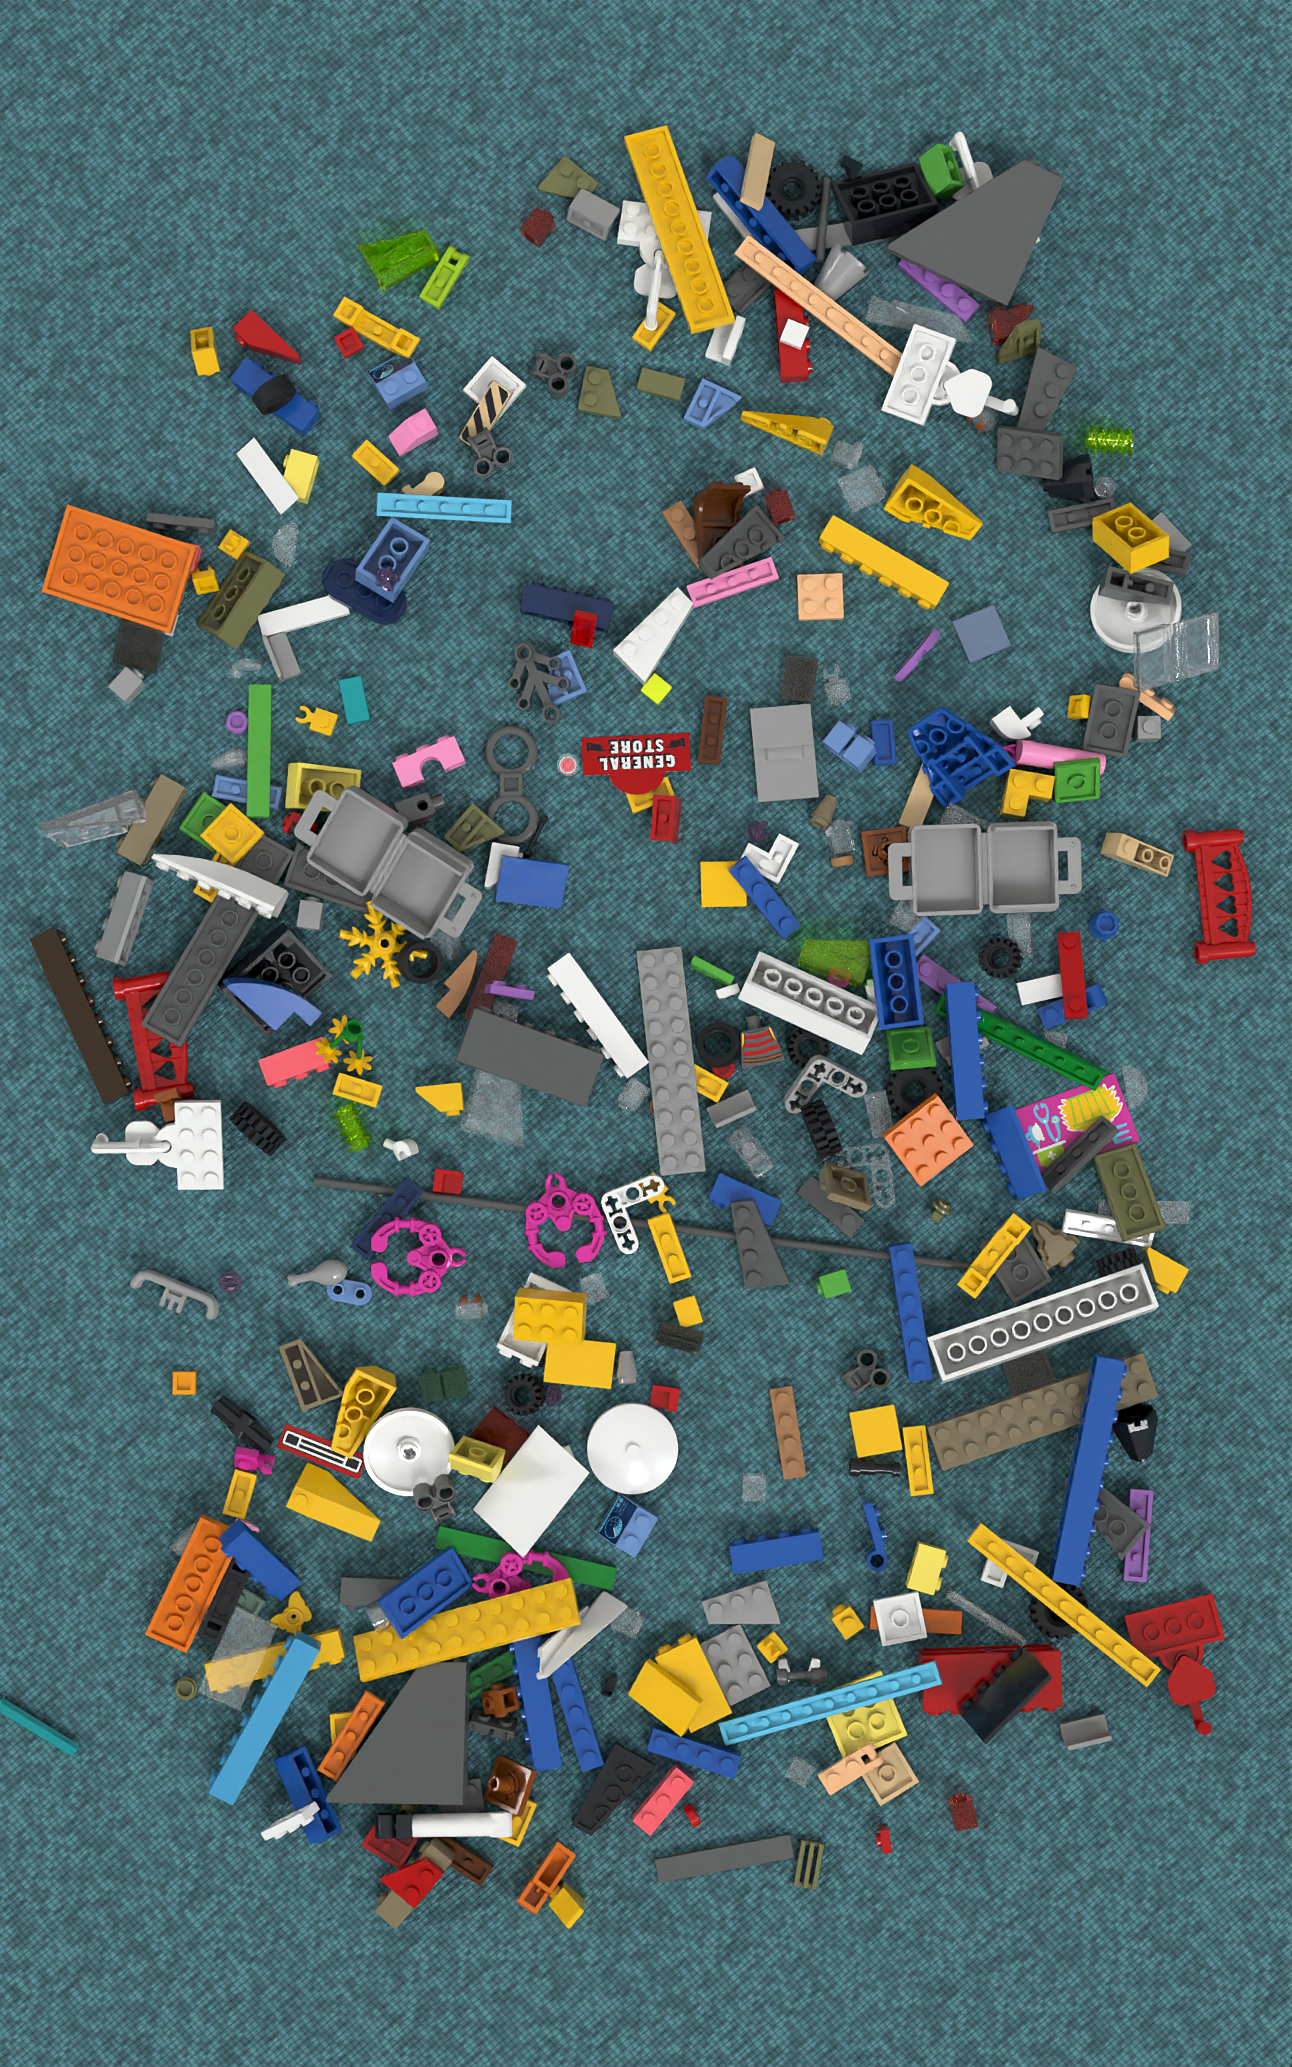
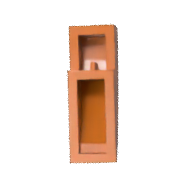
[515,1842,576,1915]

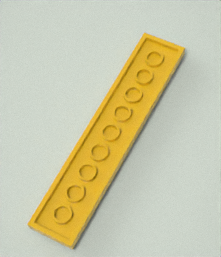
[624,125,735,334]
[353,1578,581,1682]

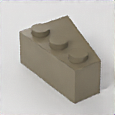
[278,1339,343,1411]

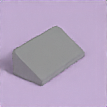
[1152,512,1192,552]

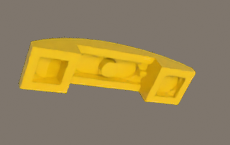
[333,296,420,359]
[957,1213,1032,1298]

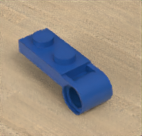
[1037,983,1108,1030]
[862,1500,888,1572]

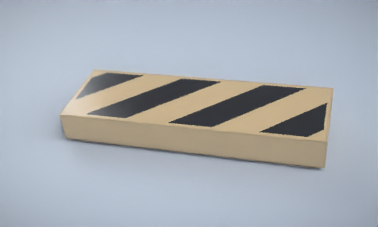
[458,380,513,445]

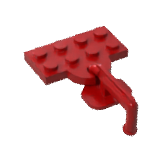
[1123,1594,1225,1735]

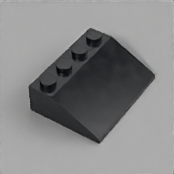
[832,162,938,246]
[218,922,332,1036]
[958,1646,1053,1744]

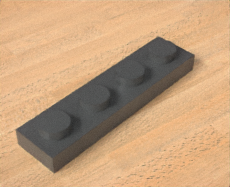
[1041,1115,1119,1194]

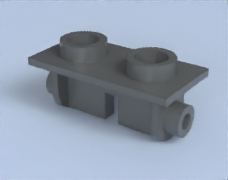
[469,1708,518,1741]

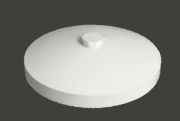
[1090,567,1182,653]
[587,1402,678,1494]
[363,1408,455,1496]

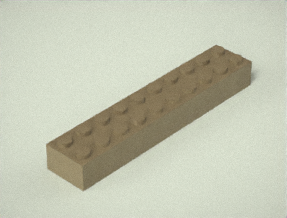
[925,1352,1159,1471]

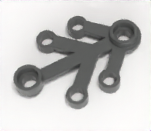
[508,642,571,723]

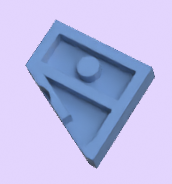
[683,378,741,430]
[547,650,588,706]

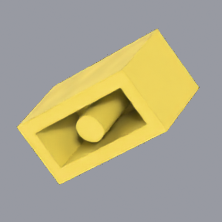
[283,449,320,504]
[905,1541,948,1595]

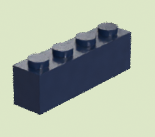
[520,581,614,633]

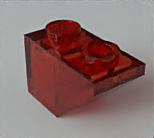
[987,303,1034,346]

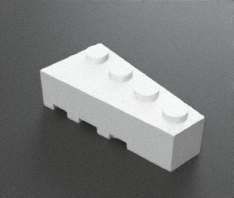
[613,587,693,685]

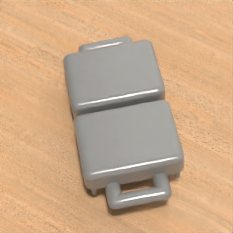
[294,786,482,939]
[888,821,1082,916]

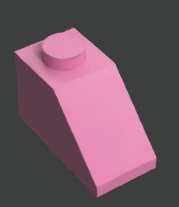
[388,409,438,456]

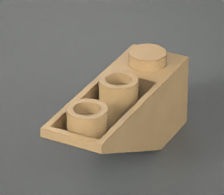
[1100,832,1174,877]

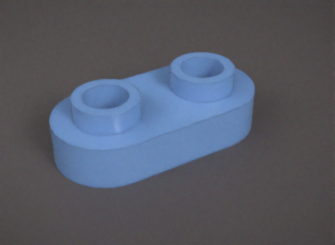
[327,1279,373,1305]

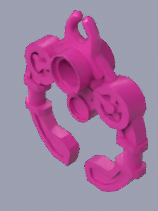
[524,1173,607,1268]
[371,1217,466,1297]
[472,1549,569,1599]

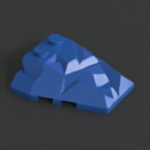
[907,706,1016,809]

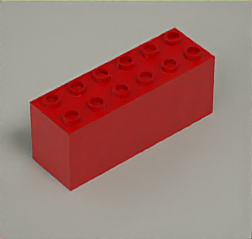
[918,1643,1063,1715]

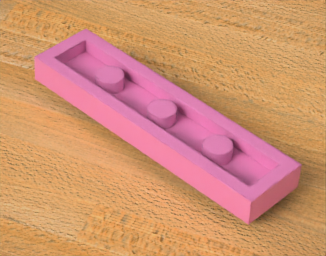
[686,557,779,608]

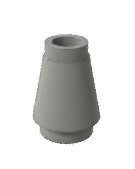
[616,1351,639,1385]

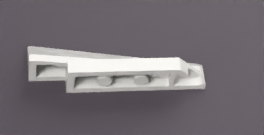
[536,1591,627,1680]

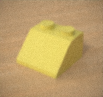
[448,1435,506,1483]

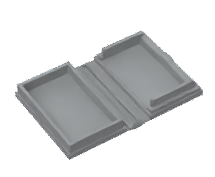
[750,704,819,803]

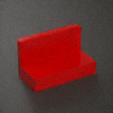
[650,795,681,844]

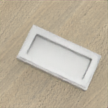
[1016,974,1062,1006]

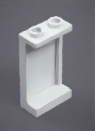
[496,1272,572,1368]

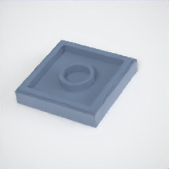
[952,605,1011,664]

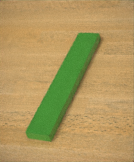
[247,684,272,818]

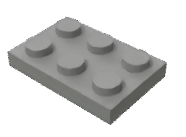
[699,1624,771,1706]

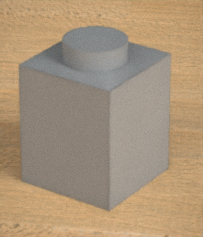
[108,667,146,705]
[1133,716,1161,743]
[296,897,325,931]

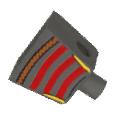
[392,792,445,829]
[740,1015,785,1070]

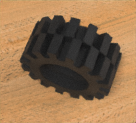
[979,937,1023,979]
[788,1029,829,1068]
[1096,1247,1140,1277]
[501,1374,546,1416]

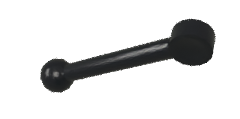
[523,815,548,858]

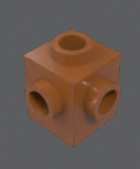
[481,1682,520,1718]

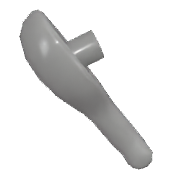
[287,1260,348,1287]

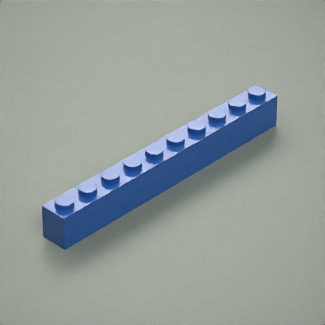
[1049,1353,1127,1586]

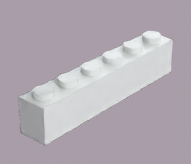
[547,953,649,1079]

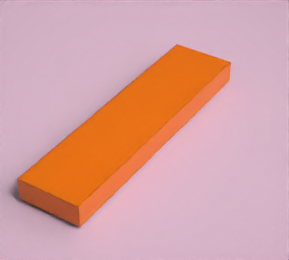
[869,1605,962,1634]
[317,1689,386,1782]

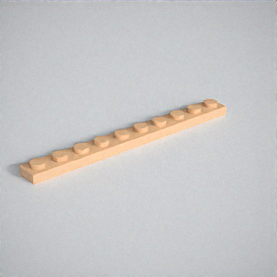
[734,235,903,377]

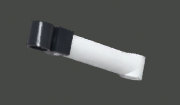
[375,1811,512,1839]

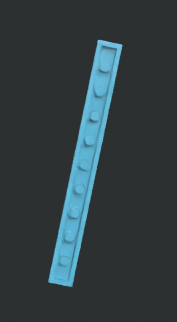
[719,1660,943,1746]

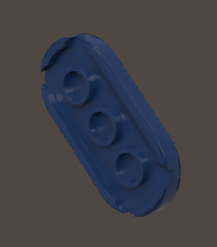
[322,558,407,625]

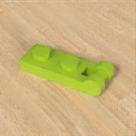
[419,245,470,310]

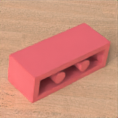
[258,1037,334,1089]
[632,1762,694,1836]

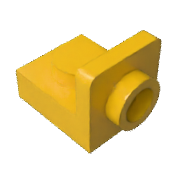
[830,1603,864,1640]

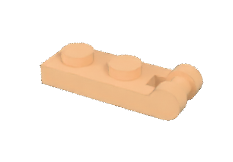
[1119,673,1175,721]
[817,1741,884,1795]

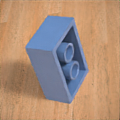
[355,517,430,603]

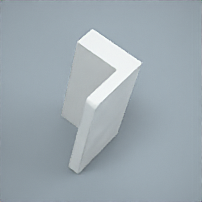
[705,316,746,366]

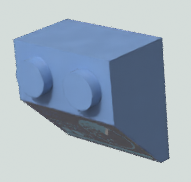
[367,354,428,411]
[596,1493,658,1558]

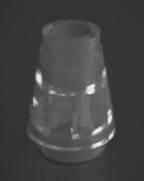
[212,747,248,771]

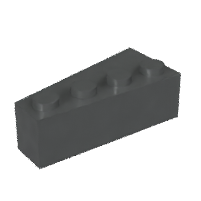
[1016,347,1077,431]

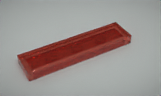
[464,934,518,1019]

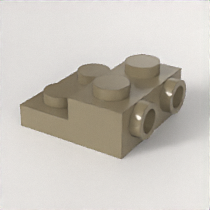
[818,1162,871,1212]

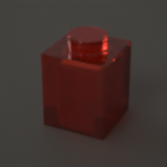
[520,207,555,248]
[764,489,795,526]
[948,1793,978,1832]

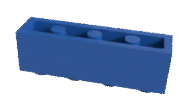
[230,358,321,437]
[218,1519,301,1600]
[728,1527,824,1574]
[647,1724,741,1779]
[273,1746,342,1844]

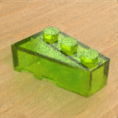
[357,229,440,292]
[797,939,870,987]

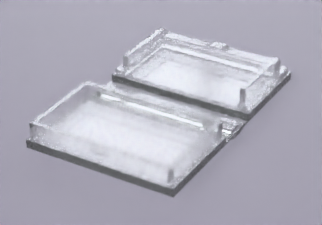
[1133,611,1219,692]

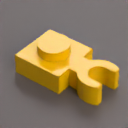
[296,706,338,737]
[639,1171,676,1213]

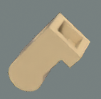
[402,472,445,496]

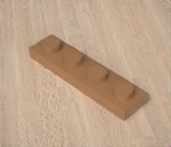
[769,1385,806,1480]

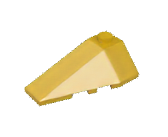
[741,411,834,456]
[884,464,983,540]
[331,1366,397,1459]
[286,1462,381,1542]

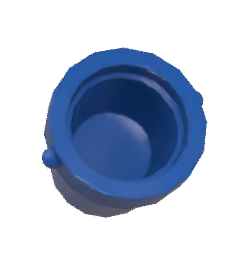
[1088,909,1119,942]

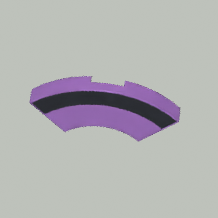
[894,628,940,682]

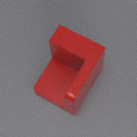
[432,1169,464,1194]
[650,1384,680,1412]

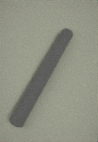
[815,178,831,263]

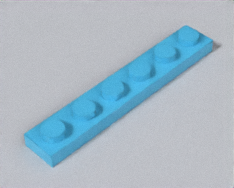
[376,493,512,523]

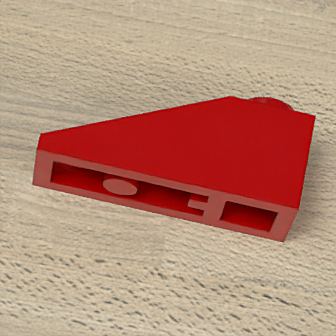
[233,310,302,365]

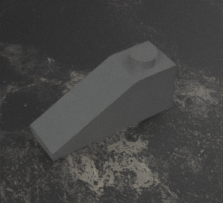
[1098,566,1174,605]
[797,1176,865,1238]
[340,1574,407,1610]

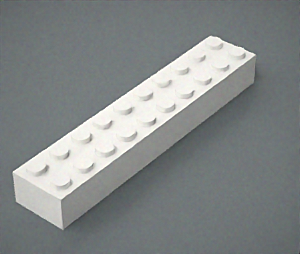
[927,1264,1159,1384]

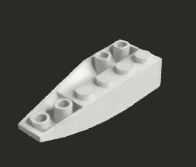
[152,854,289,919]

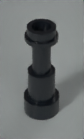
[849,1458,901,1478]

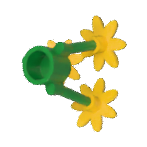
[315,1015,373,1075]

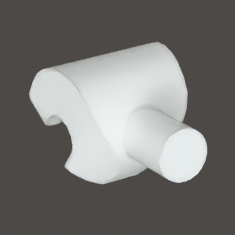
[383,1138,419,1161]

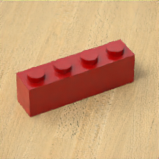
[774,289,812,383]

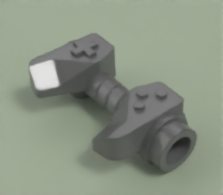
[776,1655,827,1686]

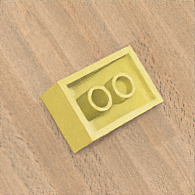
[285,762,361,813]

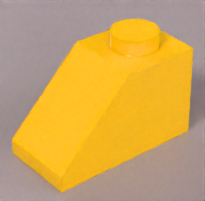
[190,326,220,376]
[415,1083,465,1116]
[1143,1247,1189,1295]
[549,1882,585,1929]

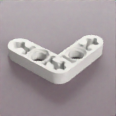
[601,1174,664,1254]

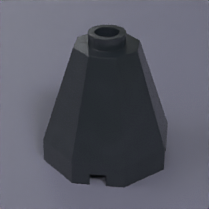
[1042,454,1095,503]
[1112,1403,1158,1462]

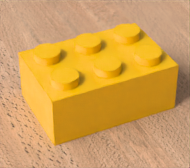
[1093,502,1169,574]
[513,1287,587,1346]

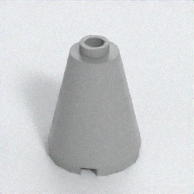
[813,243,870,301]

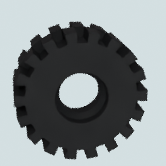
[765,159,821,221]
[886,1067,944,1117]
[800,1098,843,1160]
[229,1101,287,1156]
[1029,1581,1089,1640]

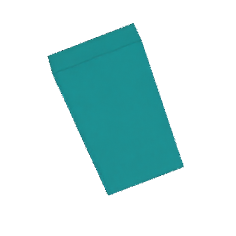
[339,676,370,725]

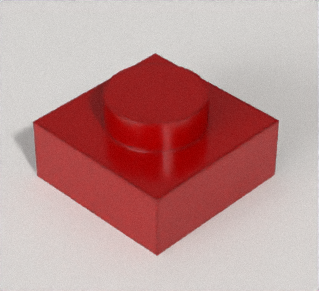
[334,327,365,359]
[875,1825,892,1854]

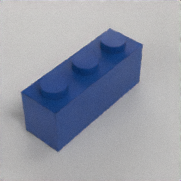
[708,1173,782,1226]

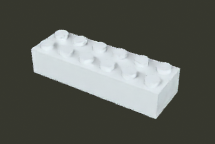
[738,951,878,1055]

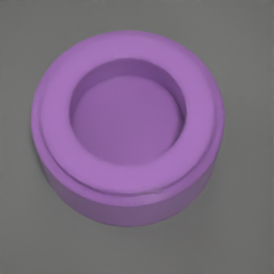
[226,711,248,735]

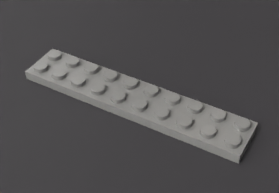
[637,946,706,1176]

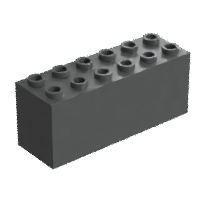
[453,1006,604,1107]

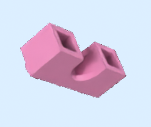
[392,735,466,790]

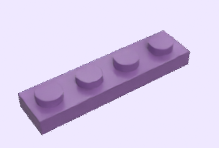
[897,259,980,324]
[917,954,996,1013]
[1122,1488,1153,1582]

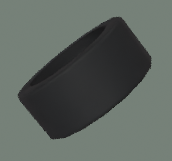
[252,375,296,415]
[397,940,443,984]
[697,1022,740,1068]

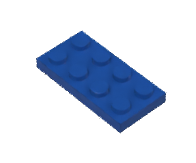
[376,1546,473,1639]

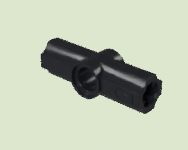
[210,1395,276,1454]

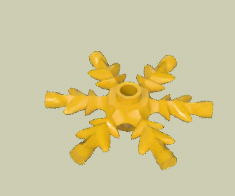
[339,901,428,988]

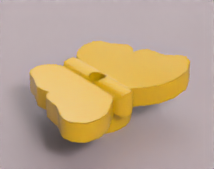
[270,1590,312,1634]

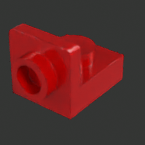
[282,811,320,835]

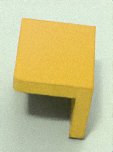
[673,1295,703,1328]

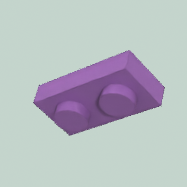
[484,980,535,1000]

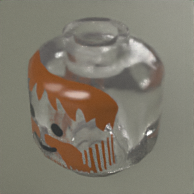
[966,406,999,433]
[455,1293,488,1324]

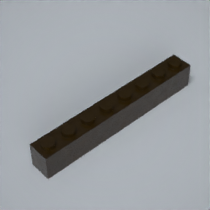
[30,928,133,1104]

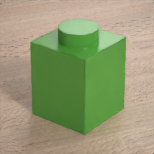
[815,1268,851,1299]

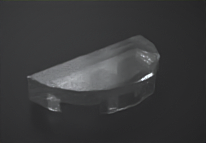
[273,523,299,568]
[1120,1065,1148,1110]

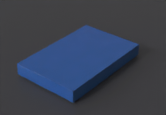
[494,855,569,909]

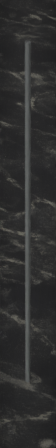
[314,1177,972,1271]

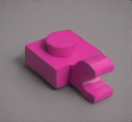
[234,1446,275,1474]

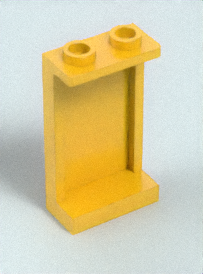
[655,1634,732,1733]

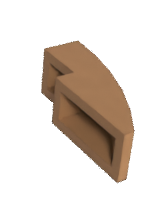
[436,950,479,1019]

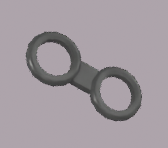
[484,725,539,846]

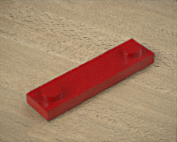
[1057,931,1088,1020]

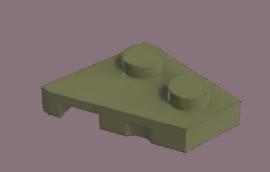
[537,156,599,200]
[996,318,1041,364]
[578,366,621,419]
[444,803,506,852]

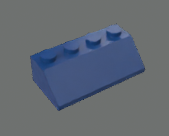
[868,934,924,1030]
[981,1105,1047,1200]

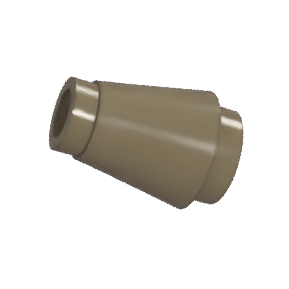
[810,795,838,830]

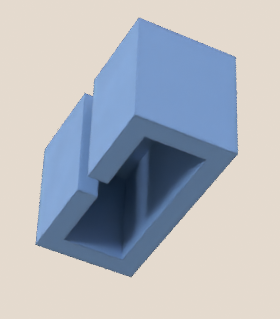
[823,721,877,773]

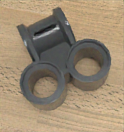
[529,352,577,399]
[466,427,513,478]
[840,1348,890,1396]
[413,1474,458,1525]

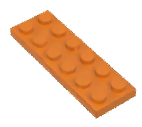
[145,1514,233,1653]

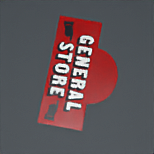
[582,733,691,795]

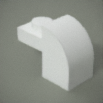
[989,706,1044,742]

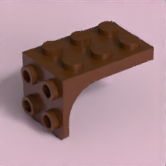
[693,481,751,569]

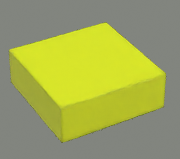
[641,673,672,705]

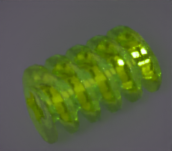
[1085,426,1133,457]
[332,1102,375,1153]

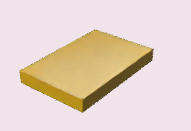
[543,1340,616,1389]
[628,1659,703,1737]

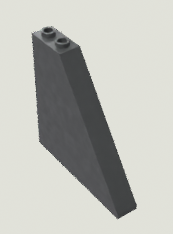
[883,158,1064,307]
[326,1658,470,1805]

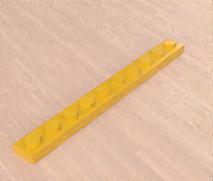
[967,1522,1161,1687]

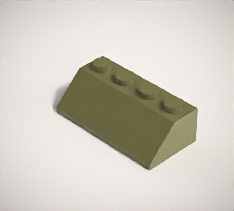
[196,550,285,649]

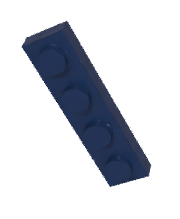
[350,1176,425,1260]

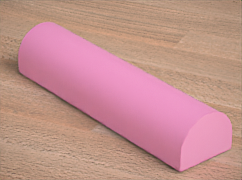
[1015,740,1106,776]

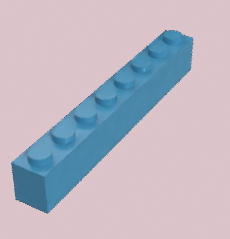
[207,1630,321,1805]

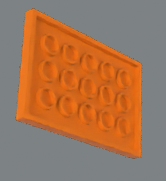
[41,505,198,634]

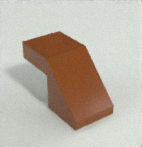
[154,1088,184,1124]

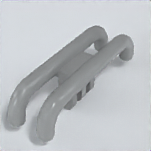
[130,1270,219,1320]

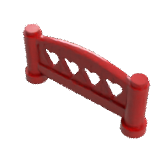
[1182,828,1256,965]
[112,971,195,1111]

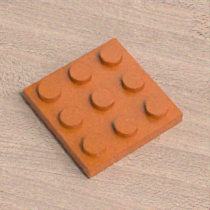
[882,1093,974,1187]

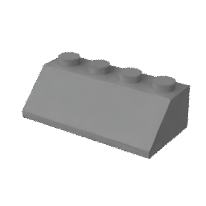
[95,871,154,967]

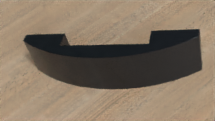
[197,1557,250,1645]

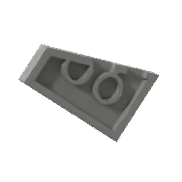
[701,1579,781,1624]

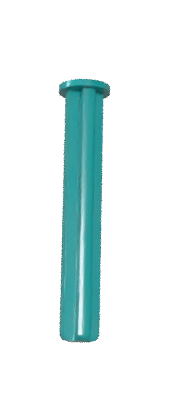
[0,1696,79,1756]

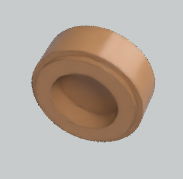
[831,855,854,867]

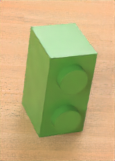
[919,144,965,200]

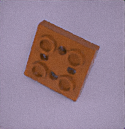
[861,826,909,877]
[483,1755,537,1816]

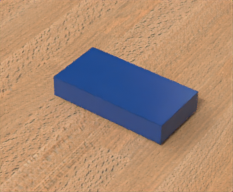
[870,719,897,766]

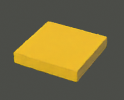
[200,803,265,866]
[700,861,747,907]
[849,1404,902,1458]

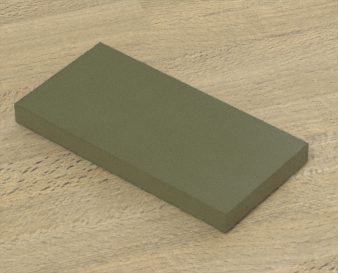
[1092,1143,1166,1242]

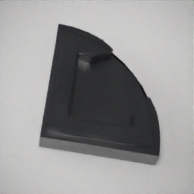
[840,154,863,180]
[602,1673,618,1698]

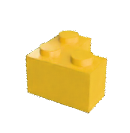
[999,769,1055,820]

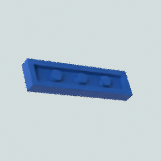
[728,856,801,940]

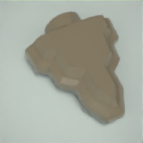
[1030,1218,1081,1271]

